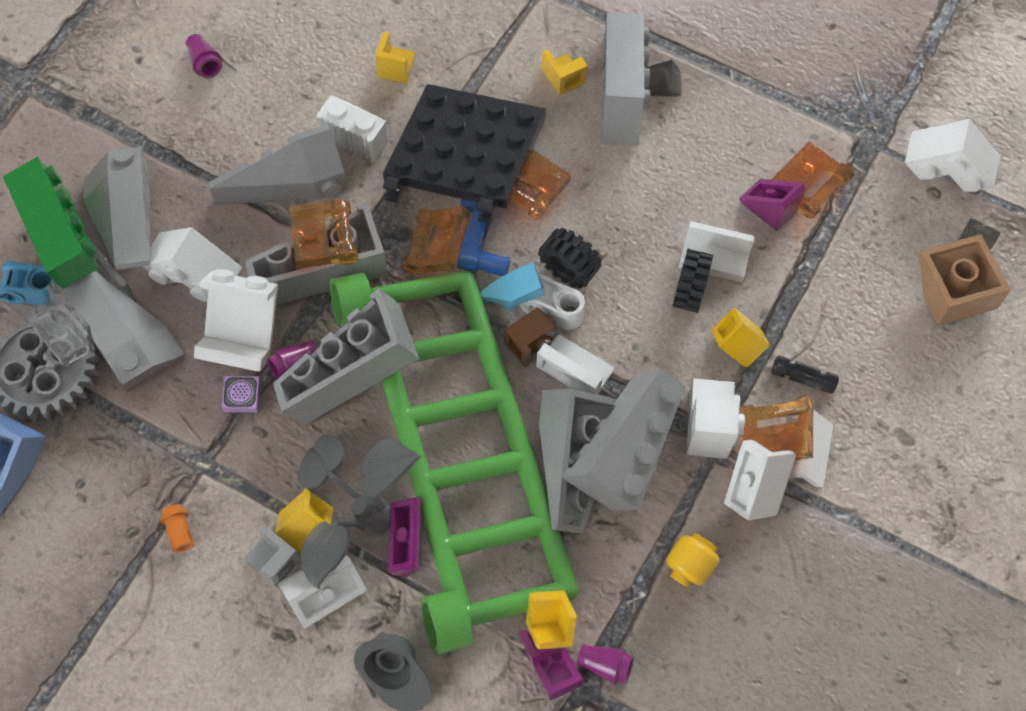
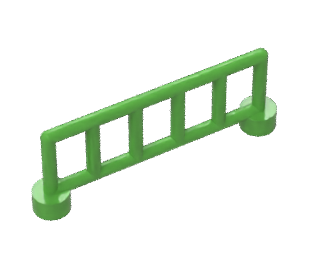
[330,270,579,656]

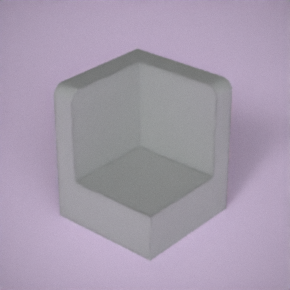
[245,525,300,587]

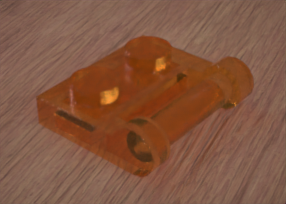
[771,141,854,218]
[511,149,571,220]
[289,199,358,269]
[401,206,471,274]
[740,396,813,461]

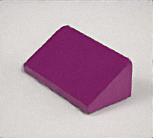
[388,497,421,577]

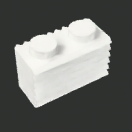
[317,95,389,162]

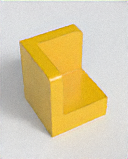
[375,32,416,84]
[541,49,588,96]
[711,307,771,367]
[275,488,333,553]
[526,590,577,649]

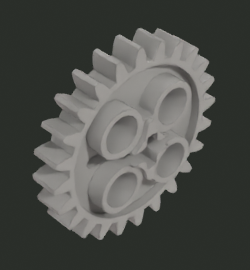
[0,313,100,422]

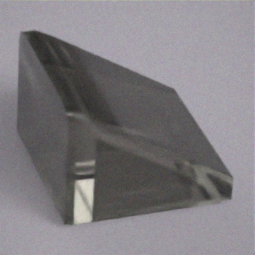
[644,59,682,97]

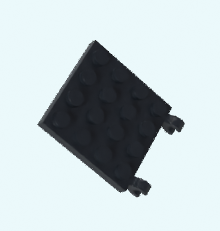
[383,84,546,224]

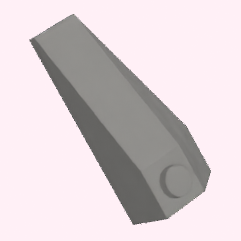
[208,124,347,205]
[83,147,150,270]
[56,271,185,392]
[539,388,617,534]

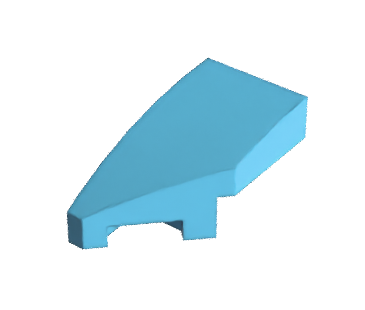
[480,262,545,312]

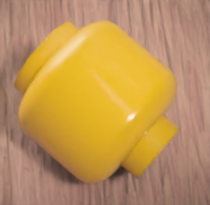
[666,532,720,588]

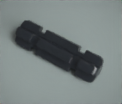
[772,355,839,394]

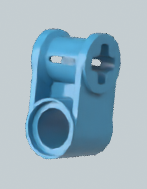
[0,261,65,307]

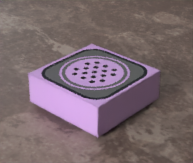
[222,376,261,413]

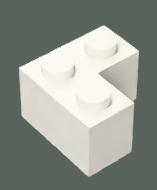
[905,119,1001,192]
[142,227,242,302]
[686,378,745,459]

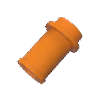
[160,504,195,553]

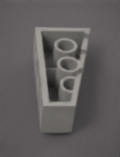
[601,12,650,145]

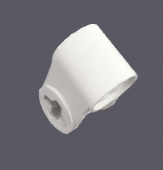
[519,274,585,330]

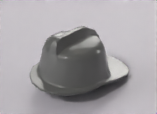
[353,631,432,711]

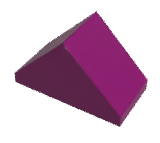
[739,179,806,231]

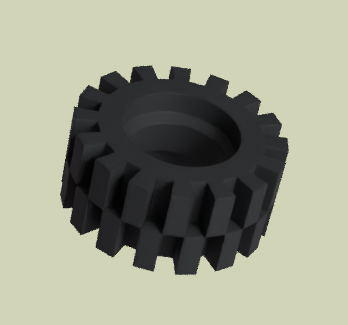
[538,228,602,289]
[672,248,713,313]

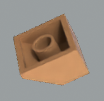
[919,234,1011,326]

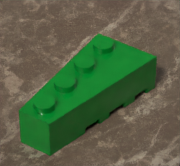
[3,156,99,289]

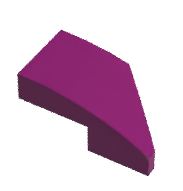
[518,630,584,701]

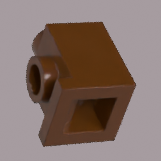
[505,307,558,368]

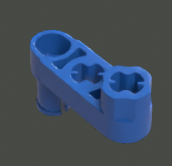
[457,199,511,276]

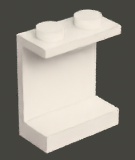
[194,269,278,372]

